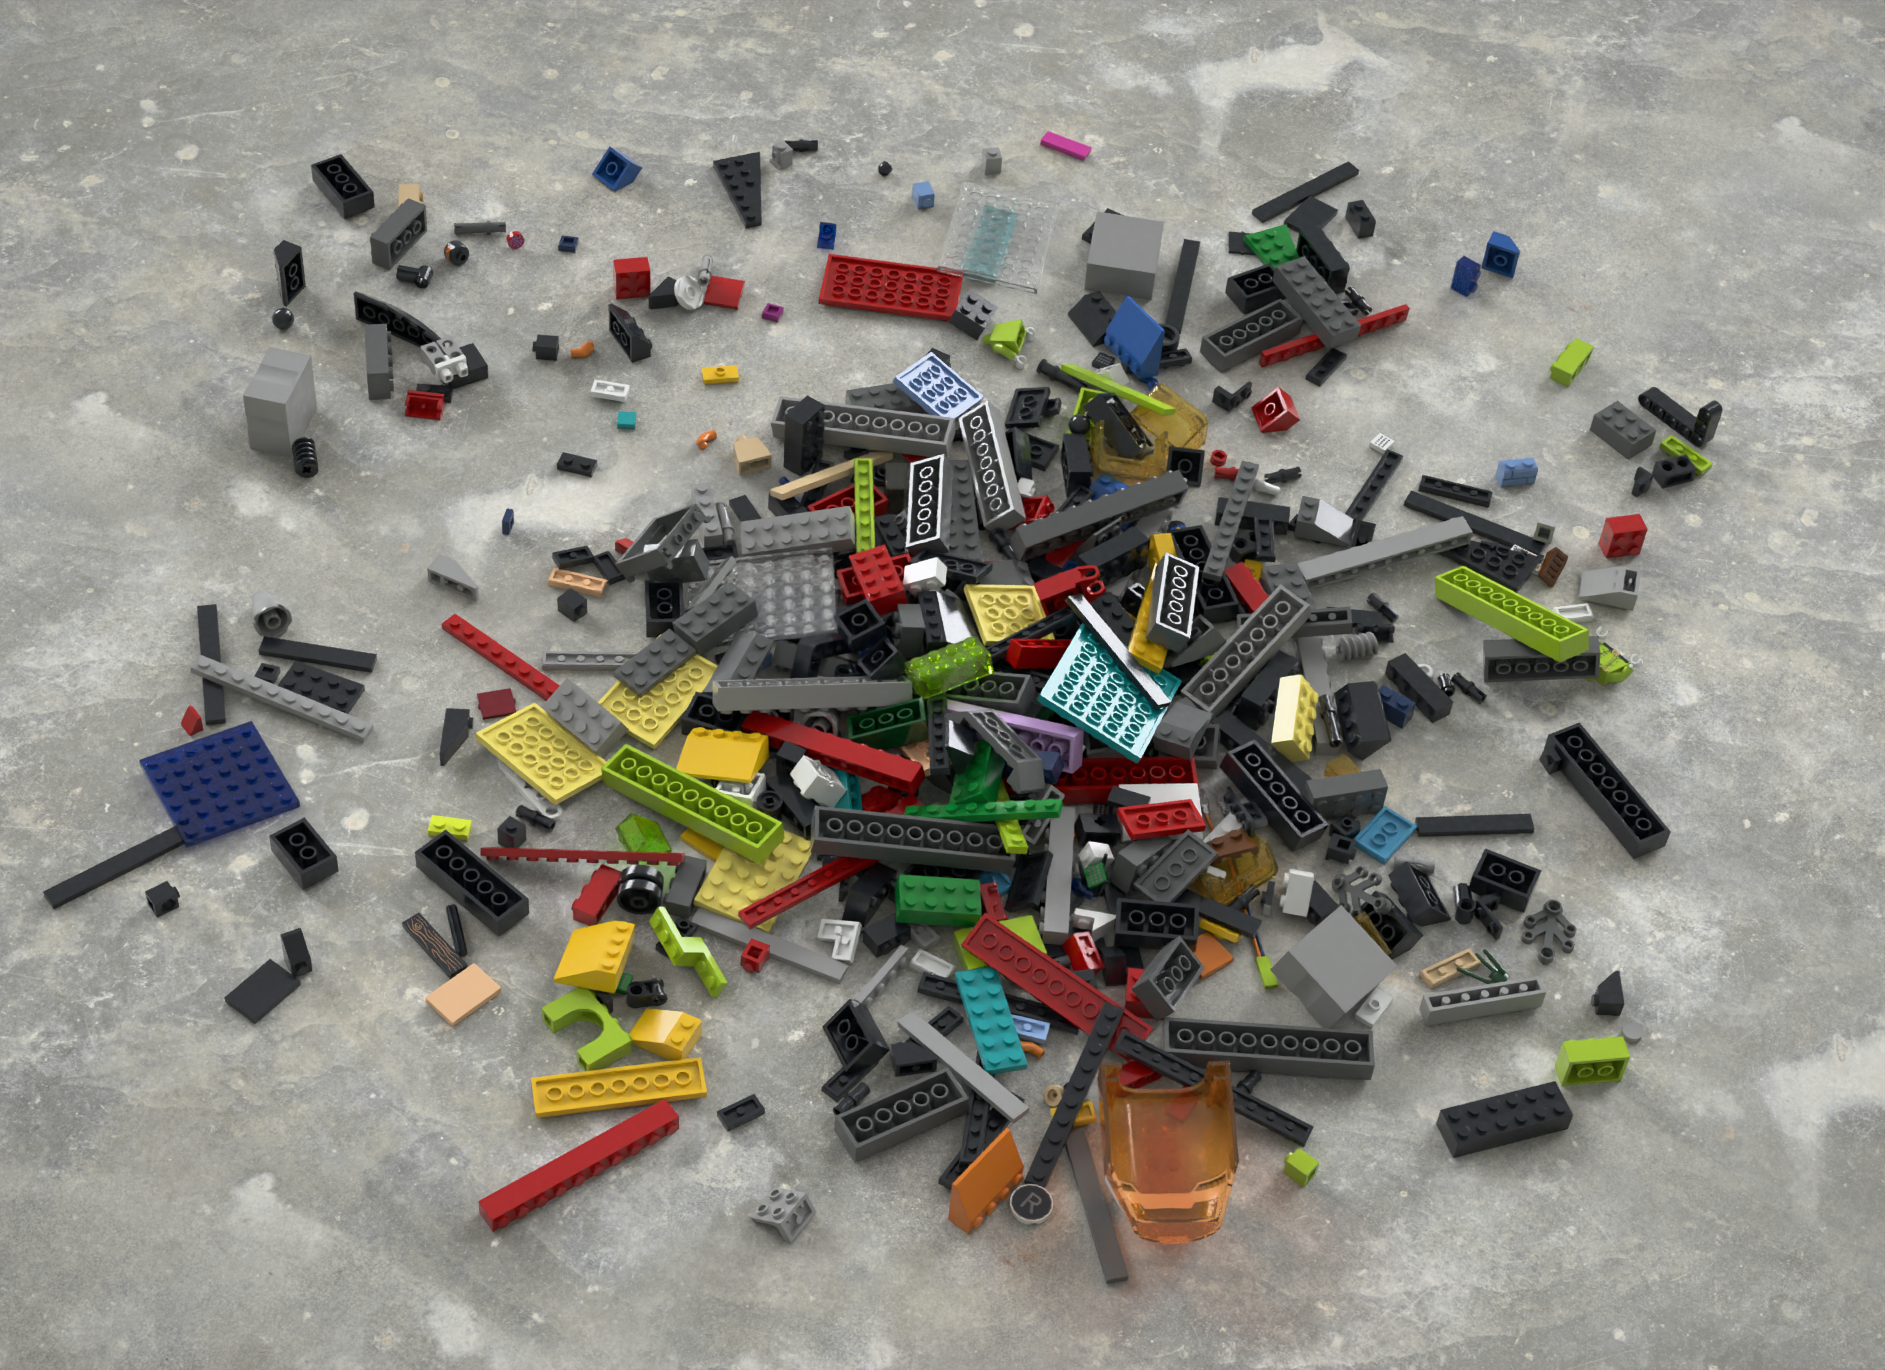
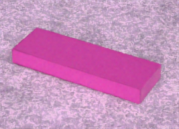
[1040,131,1092,161]

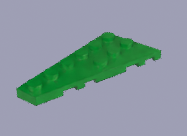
[1244,224,1299,268]

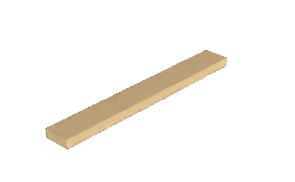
[770,450,893,500]

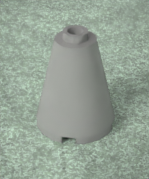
[252,590,292,638]
[800,708,841,736]

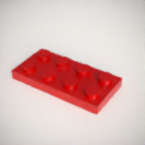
[1117,799,1206,840]

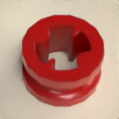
[1210,450,1227,467]

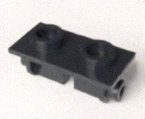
[1355,623,1395,643]

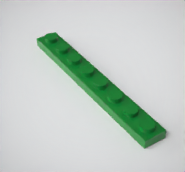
[904,799,1063,822]

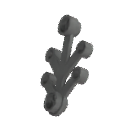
[1332,865,1392,922]
[1521,899,1577,964]

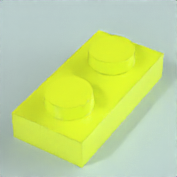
[428,815,472,841]

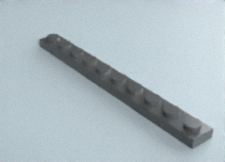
[1202,461,1259,582]

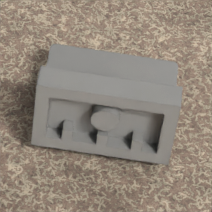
[750,1187,816,1243]

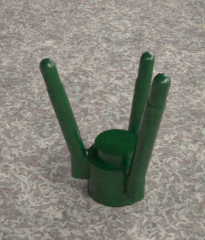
[1456,949,1510,984]

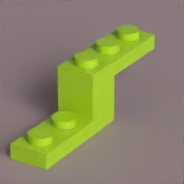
[649,907,728,997]

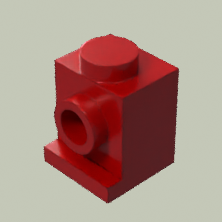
[740,938,770,973]

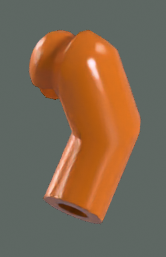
[571,341,594,357]
[696,430,717,450]
[1020,1041,1045,1059]

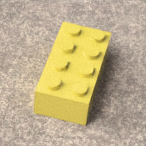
[1271,674,1319,762]

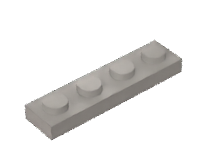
[684,556,737,613]
[854,945,909,1009]

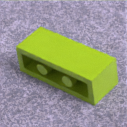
[1550,338,1594,387]

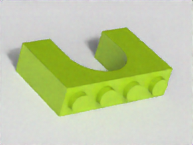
[953,915,1047,971]
[541,987,632,1071]

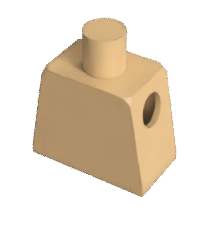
[733,434,772,475]

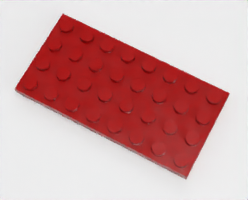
[818,254,964,321]

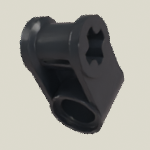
[626,978,668,1009]

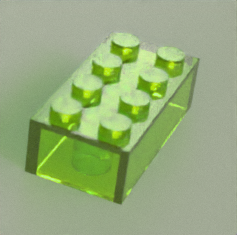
[905,636,994,700]

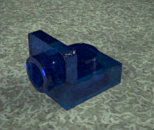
[817,222,837,250]

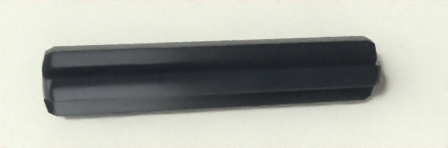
[446,904,468,957]

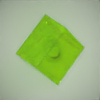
[615,813,672,862]

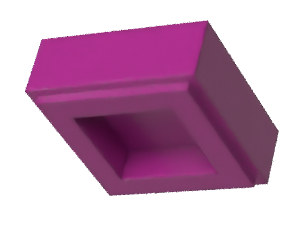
[762,303,784,323]

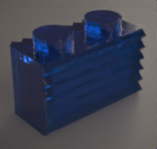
[1450,256,1481,297]

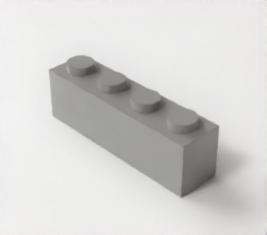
[691,482,723,548]

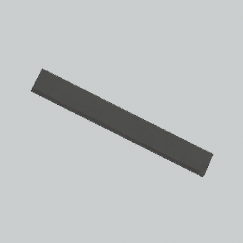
[1065,1130,1129,1284]

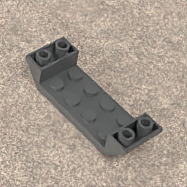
[944,709,1045,794]

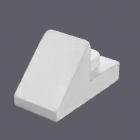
[1073,908,1116,941]

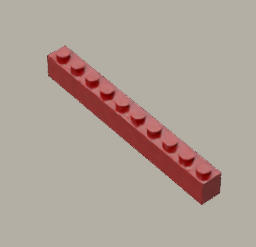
[741,710,925,794]
[478,1099,679,1232]

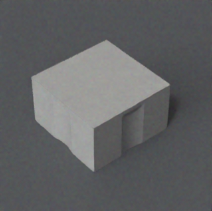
[1084,212,1164,300]
[243,347,317,457]
[1270,905,1398,1028]

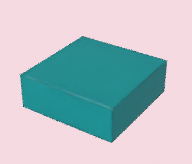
[617,411,636,429]

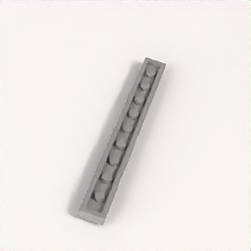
[191,655,373,743]

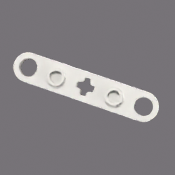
[498,758,562,822]

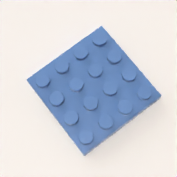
[892,352,984,421]

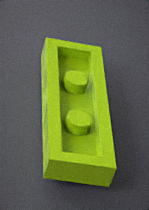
[1659,435,1713,476]

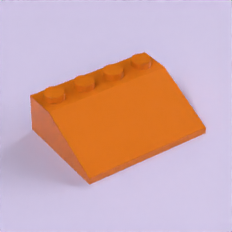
[948,1128,1024,1234]

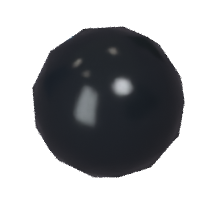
[272,308,294,330]
[1068,414,1091,435]

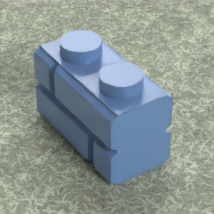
[1495,458,1538,487]

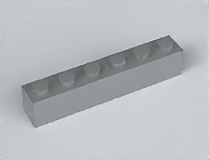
[1419,976,1546,1026]

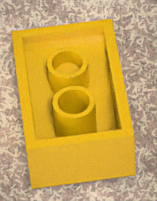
[629,1008,702,1061]

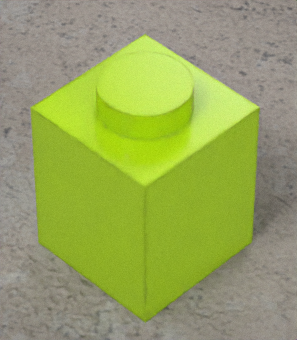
[1283,1148,1320,1187]

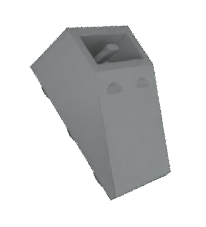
[1578,566,1641,611]

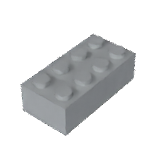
[542,678,629,759]

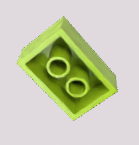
[1555,1036,1630,1086]

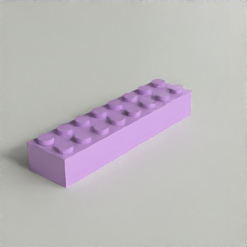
[947,699,1084,773]

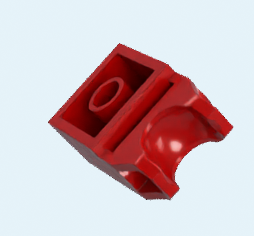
[1034,565,1106,617]

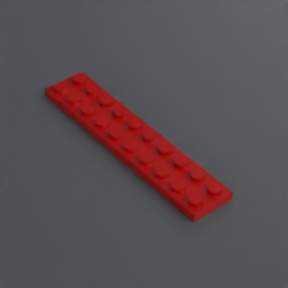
[961,913,1154,1063]

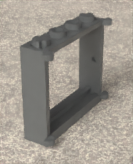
[615,503,711,583]

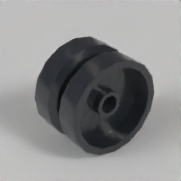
[617,865,664,915]

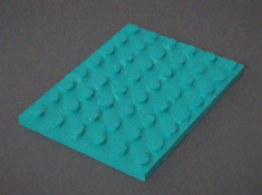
[1037,623,1182,763]

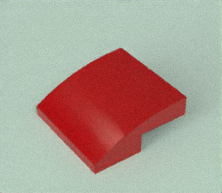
[704,276,745,310]

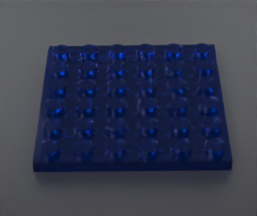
[139,721,300,848]

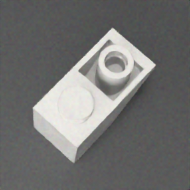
[1072,841,1114,883]

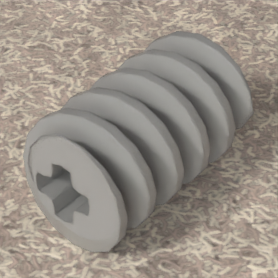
[1336,632,1379,661]

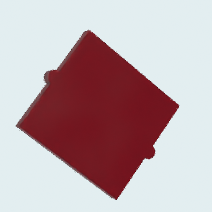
[477,688,517,720]

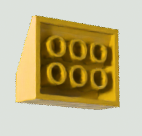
[676,727,769,783]
[553,921,635,994]

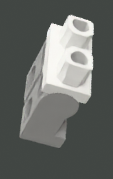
[420,336,468,383]

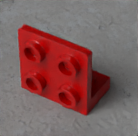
[861,785,902,813]

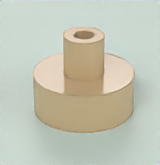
[1044,1085,1065,1106]

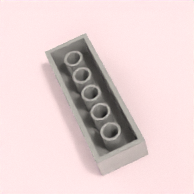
[741,506,856,565]

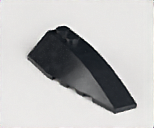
[353,291,445,353]

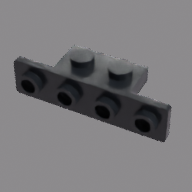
[1223,786,1268,839]

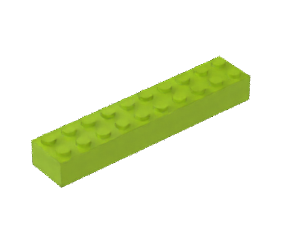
[1435,566,1589,662]
[601,744,785,864]

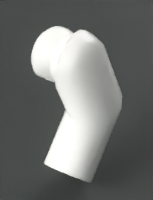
[1254,479,1280,496]

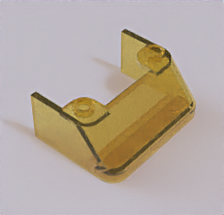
[1089,420,1168,482]

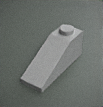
[427,554,479,602]

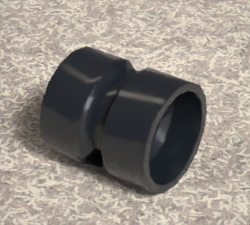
[757,791,783,822]

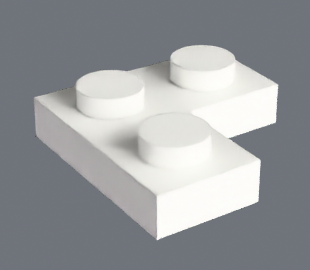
[817,919,862,963]

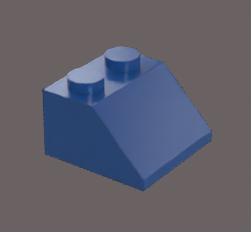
[592,146,642,192]
[1481,231,1520,278]

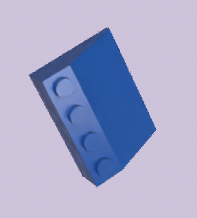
[1104,296,1165,379]

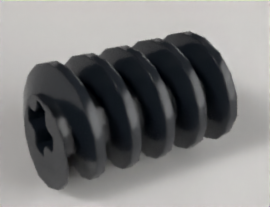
[292,437,319,478]

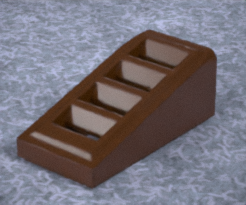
[1538,547,1568,588]

